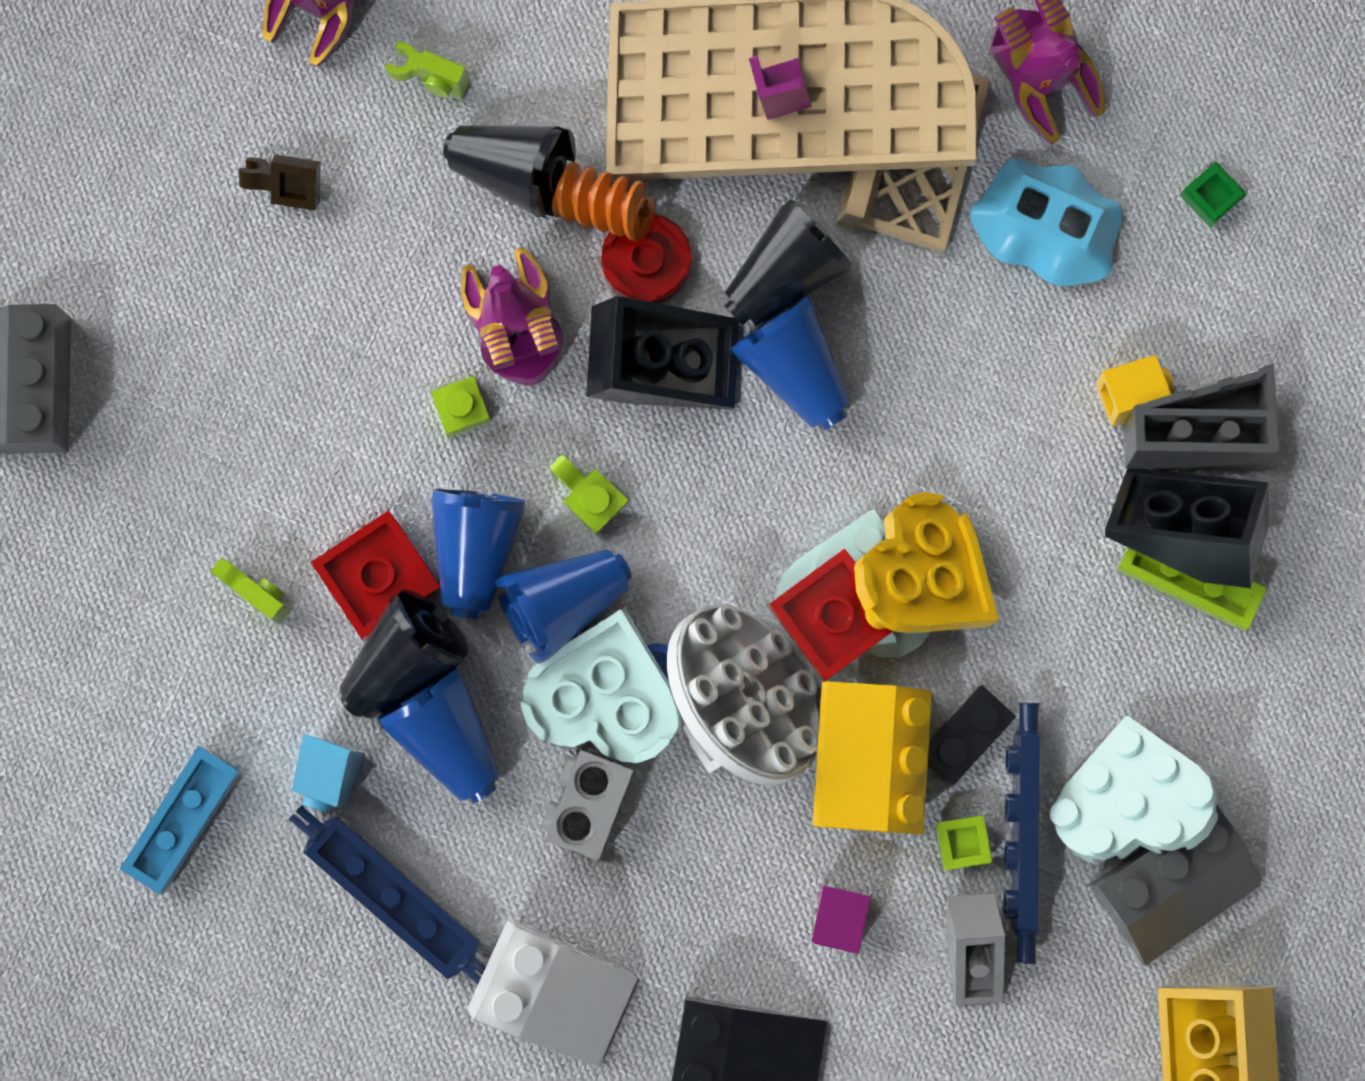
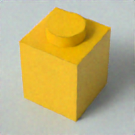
[1096,354,1174,427]

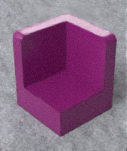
[749,55,812,120]
[812,885,871,954]

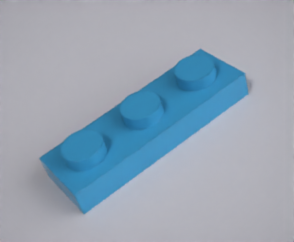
[120,746,242,894]

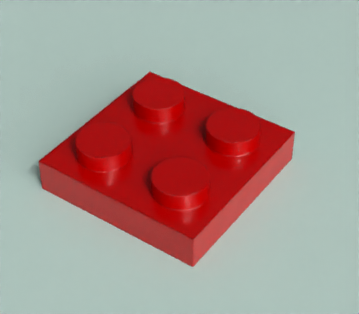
[311,510,441,641]
[768,548,893,682]

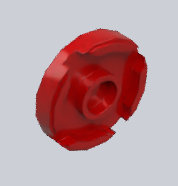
[601,214,692,303]

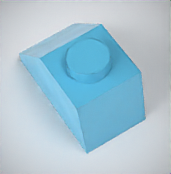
[292,734,364,814]

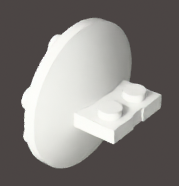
[667,604,820,785]

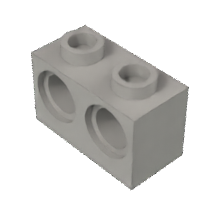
[541,750,635,861]

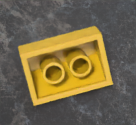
[813,681,932,835]
[1158,986,1279,1081]

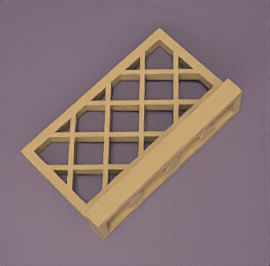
[836,74,990,253]

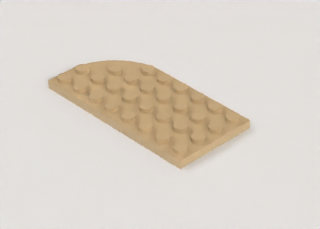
[606,0,977,181]

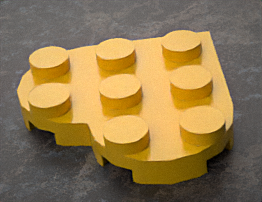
[854,492,999,633]

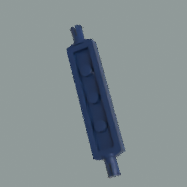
[1003,703,1041,964]
[289,805,486,985]

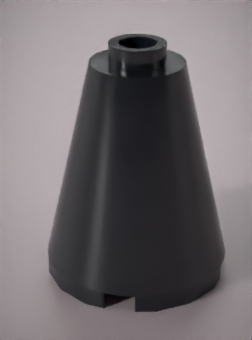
[443,125,576,218]
[724,199,852,326]
[340,589,469,718]

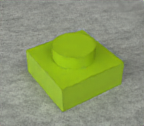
[430,376,491,437]
[934,815,992,870]

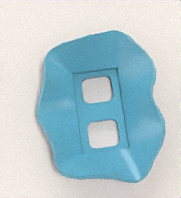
[970,158,1123,286]

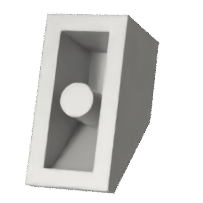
[946,893,1005,1006]

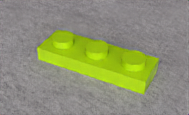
[1116,547,1267,632]

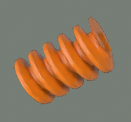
[552,162,656,242]

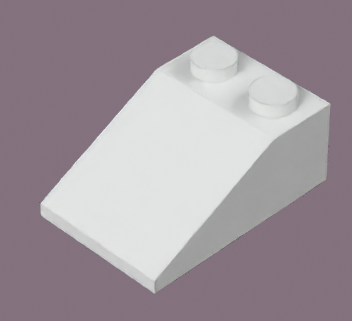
[467,919,638,1067]

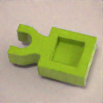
[210,557,291,624]

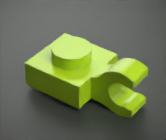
[385,42,470,99]
[549,454,629,535]

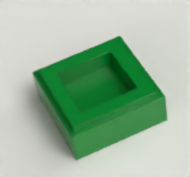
[1179,161,1247,228]

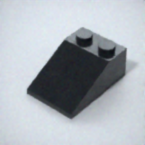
[586,296,739,410]
[1105,469,1269,588]
[671,996,827,1081]

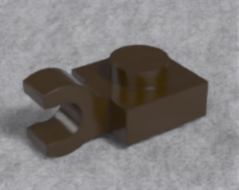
[239,155,321,211]

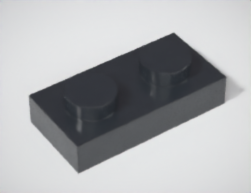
[928,684,1017,787]

